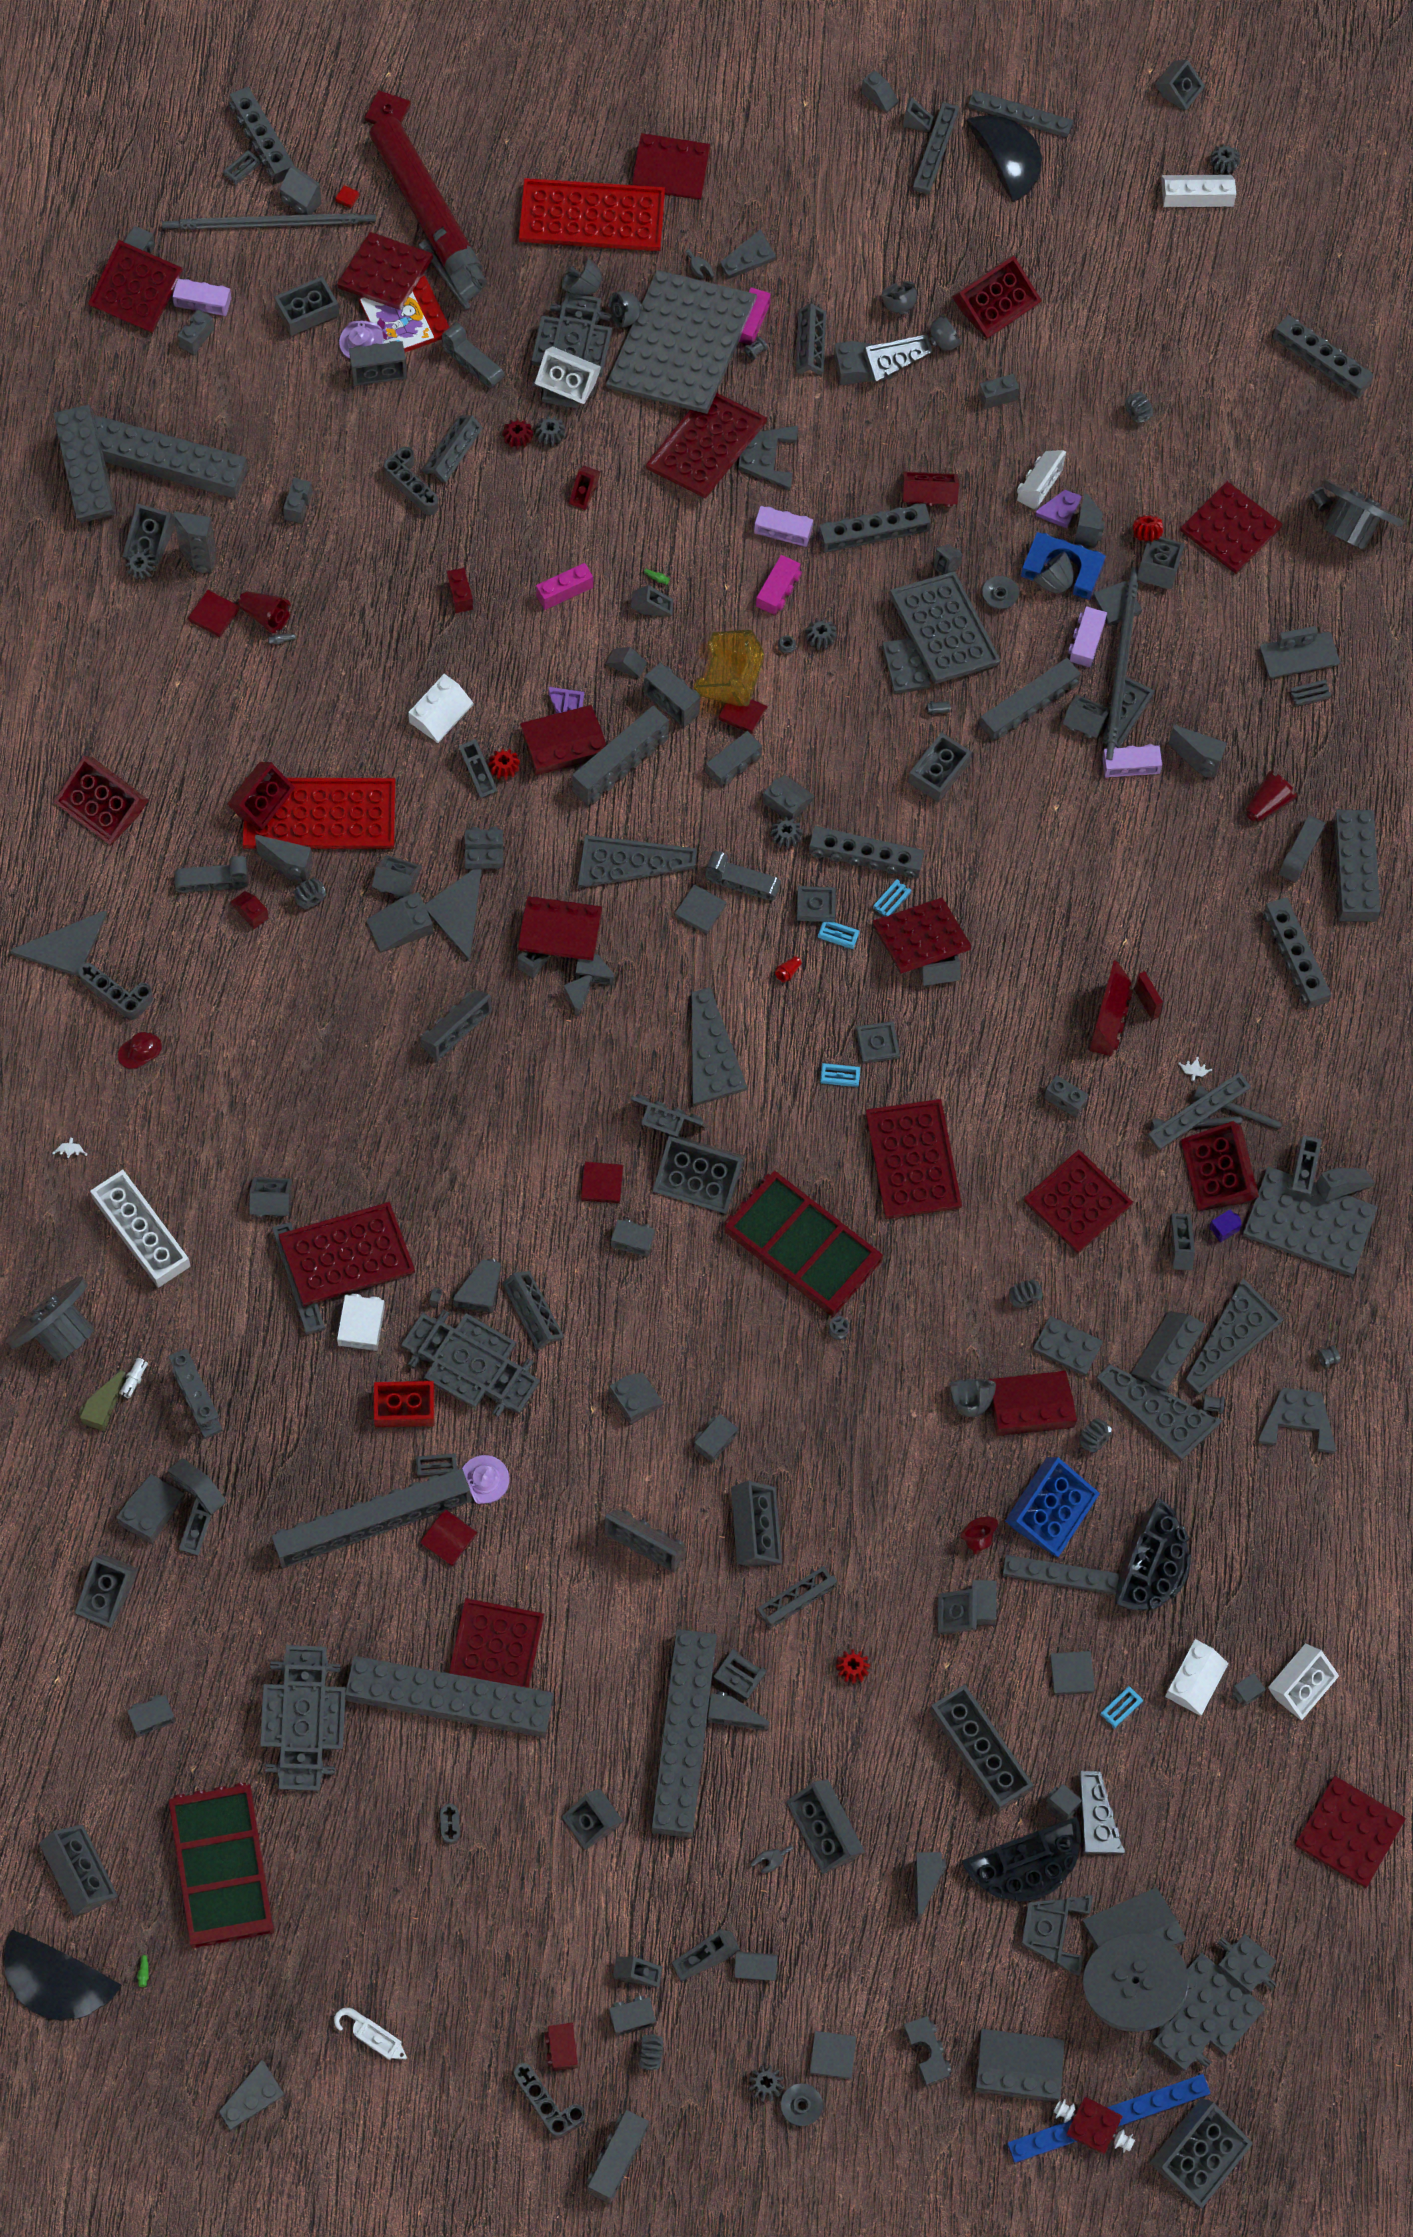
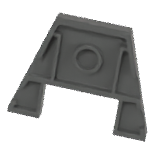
[738,426,798,491]
[1258,1388,1336,1454]
[1021,1895,1093,1976]

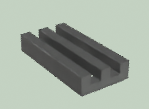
[223,150,261,185]
[1290,680,1332,707]
[416,1453,457,1477]

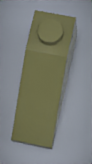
[79,1371,126,1431]

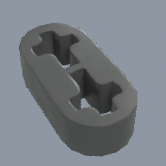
[440,1804,460,1844]

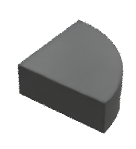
[430,1287,442,1308]

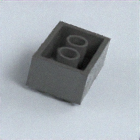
[274,276,339,336]
[349,341,407,386]
[644,662,700,728]
[908,732,972,802]

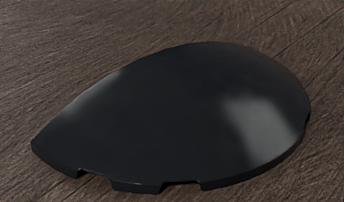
[966,116,1042,202]
[1115,1498,1191,1611]
[961,1817,1081,1901]
[4,1930,122,2020]

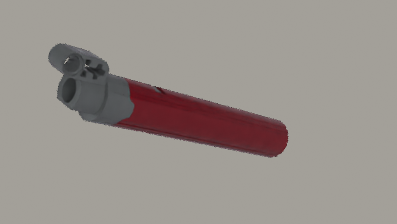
[369,117,487,302]

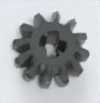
[1210,143,1240,174]
[1125,391,1154,423]
[535,415,566,447]
[125,548,157,580]
[806,618,837,650]
[770,817,803,849]
[293,878,326,909]
[1009,1280,1043,1308]
[1079,1418,1112,1453]
[639,2034,663,2070]
[749,2065,784,2102]

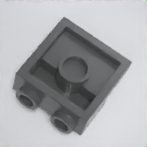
[465,827,503,869]

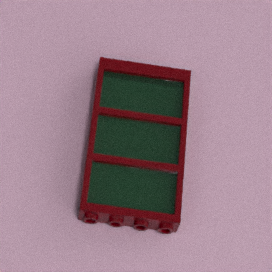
[724,1170,883,1317]
[169,1783,274,1949]

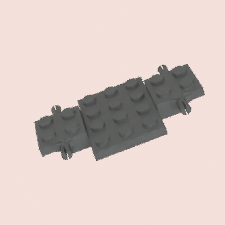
[531,292,612,408]
[401,1310,540,1417]
[260,1645,346,1791]
[1152,1934,1277,2072]

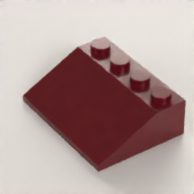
[632,133,710,200]
[952,255,1042,339]
[520,705,606,776]
[54,756,149,845]
[518,896,603,961]
[1089,961,1134,1057]
[1181,1121,1259,1211]
[988,1371,1077,1436]

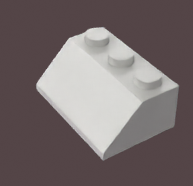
[535,346,601,404]
[1016,450,1066,510]
[408,674,473,743]
[1165,1639,1229,1716]
[1268,1644,1339,1720]

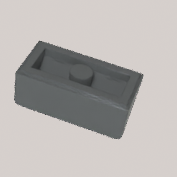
[734,1951,778,1981]

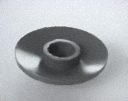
[982,576,1019,609]
[781,2083,823,2126]

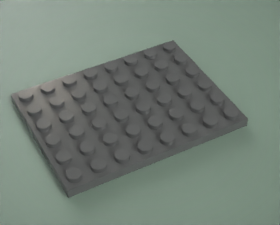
[606,270,757,414]

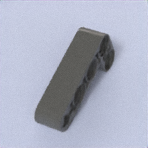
[442,322,505,388]
[384,446,438,515]
[1279,815,1326,883]
[706,851,781,900]
[174,856,249,893]
[78,963,153,1020]
[167,1458,227,1515]
[514,2063,585,2139]

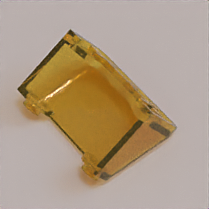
[694,630,764,707]

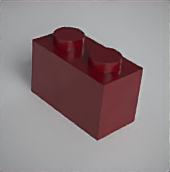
[446,568,473,613]
[544,2023,578,2071]

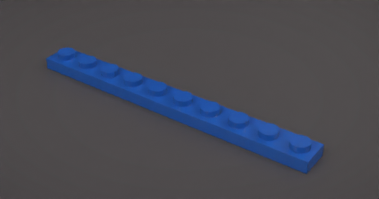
[1007,2074,1211,2164]

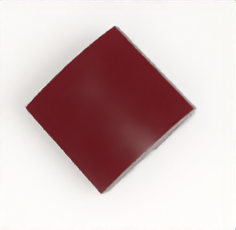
[719,692,768,734]
[420,1509,478,1566]

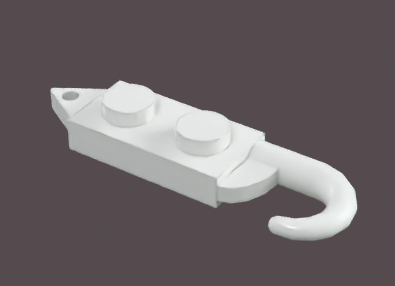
[334,2008,407,2060]

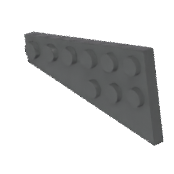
[578,835,697,889]
[692,987,747,1107]
[1185,1278,1284,1395]
[1096,1364,1223,1461]

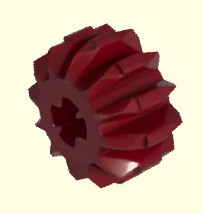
[502,418,533,450]

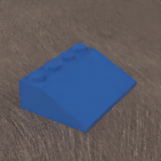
[1005,1457,1100,1557]

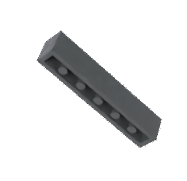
[979,658,1081,741]

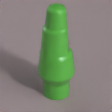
[644,569,670,585]
[137,1955,149,1987]

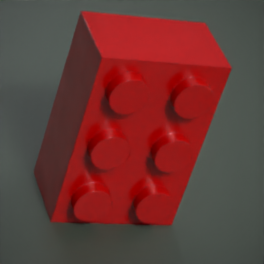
[374,1381,435,1427]

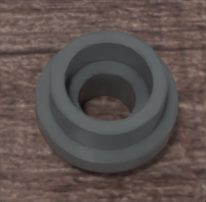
[777,635,796,653]

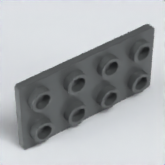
[1260,626,1340,678]
[630,1094,706,1137]

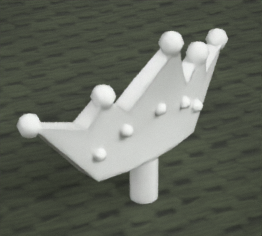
[1178,1057,1212,1082]
[52,1138,87,1158]

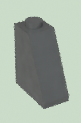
[454,1259,502,1313]

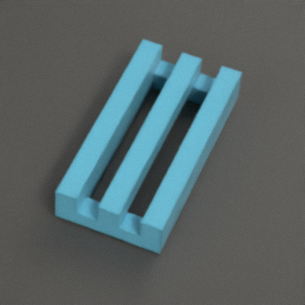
[873,880,912,917]
[818,922,860,949]
[820,1063,860,1087]
[1100,1686,1143,1729]

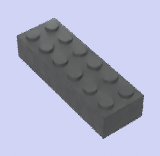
[53,404,116,523]
[572,705,669,806]
[1333,810,1380,922]
[929,1684,1034,1812]

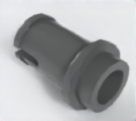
[926,701,950,716]

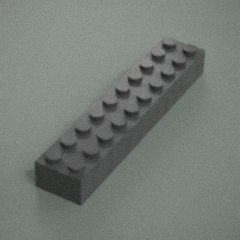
[95,415,248,499]
[272,1468,471,1569]
[652,1629,717,1838]
[345,1656,554,1738]

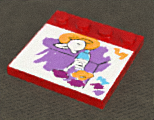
[359,276,449,353]

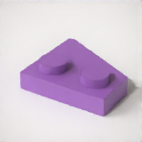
[1035,490,1082,529]
[548,687,584,714]

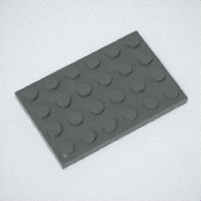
[889,571,1001,684]
[1243,1166,1378,1277]

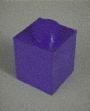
[1209,1209,1242,1243]

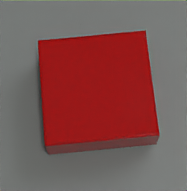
[335,185,360,209]

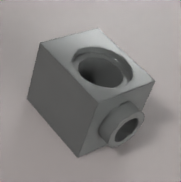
[1232,1673,1266,1707]

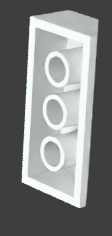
[1161,175,1236,207]

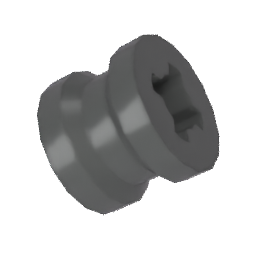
[829,1316,849,1340]
[1318,1345,1340,1368]

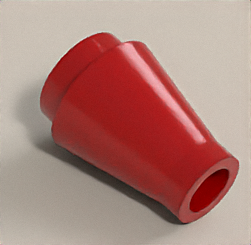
[775,956,802,983]

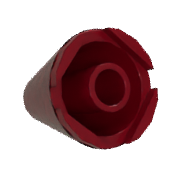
[238,591,291,633]
[1246,771,1297,822]

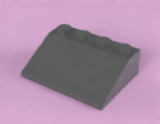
[653,1135,746,1214]
[605,1509,687,1573]
[1082,1887,1186,1950]
[974,2029,1064,2103]
[1150,2098,1253,2209]

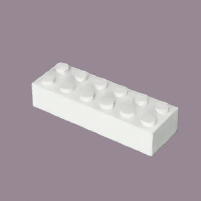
[90,1170,191,1288]

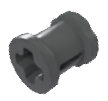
[744,337,768,360]
[1310,487,1333,511]
[1202,1394,1224,1414]

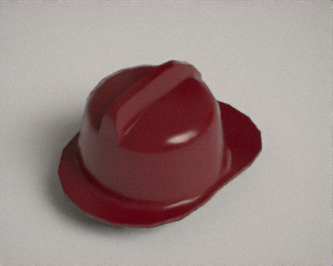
[118,1032,162,1069]
[960,1516,998,1555]

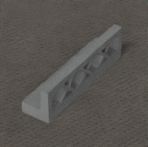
[796,303,826,375]
[422,415,483,482]
[502,1271,564,1350]
[757,1566,838,1629]

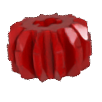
[1133,515,1164,542]
[488,748,520,780]
[836,1649,870,1684]

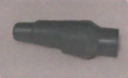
[268,634,296,645]

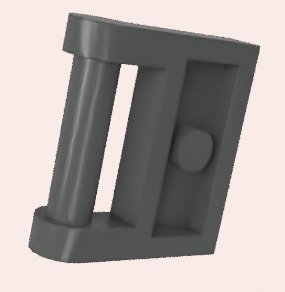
[713,1649,767,1701]

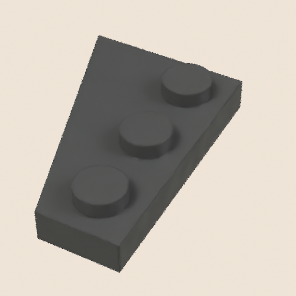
[720,229,776,279]
[219,2059,285,2131]

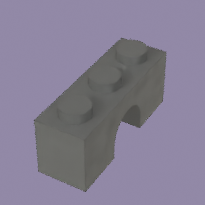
[903,2016,952,2087]

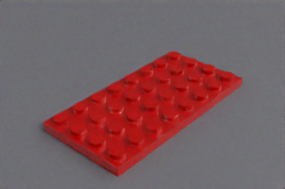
[519,178,665,251]
[243,777,396,849]

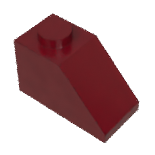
[569,466,601,510]
[230,891,269,929]

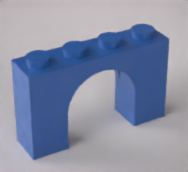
[1021,532,1106,600]

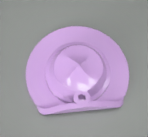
[339,321,384,359]
[462,1455,509,1504]

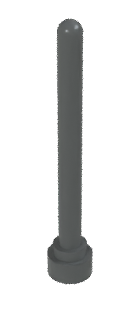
[418,240,470,310]
[1193,1085,1282,1129]
[1150,1116,1243,1131]

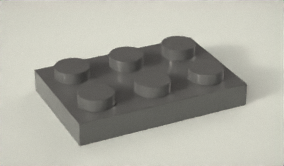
[882,638,931,694]
[1033,1316,1103,1377]

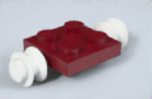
[1054,2097,1135,2155]

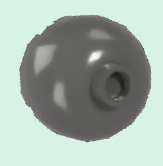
[881,281,917,315]
[609,291,642,327]
[929,314,962,351]

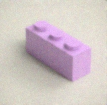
[173,279,231,316]
[754,506,813,547]
[1068,606,1107,668]
[1102,744,1162,777]

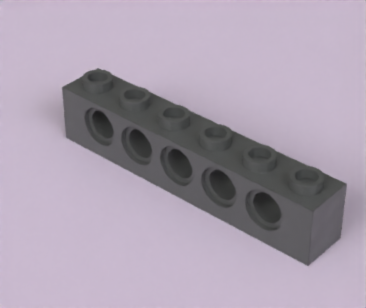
[228,86,294,184]
[1273,315,1374,398]
[819,504,931,553]
[809,826,925,878]
[1263,897,1331,1009]

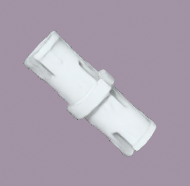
[119,1358,148,1398]

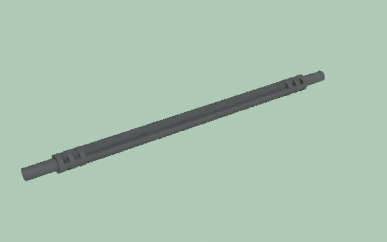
[162,213,376,230]
[1106,567,1138,760]

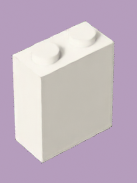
[337,1294,385,1351]

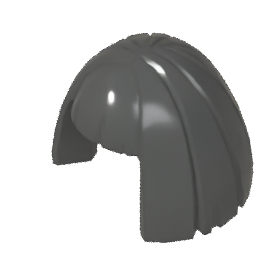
[562,256,602,295]
[1033,552,1073,594]
[949,1378,996,1417]

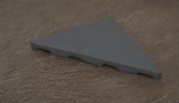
[424,868,482,960]
[11,911,107,977]

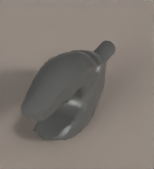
[686,249,714,279]
[750,1845,794,1873]

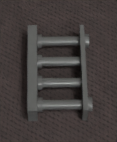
[168,1348,223,1440]

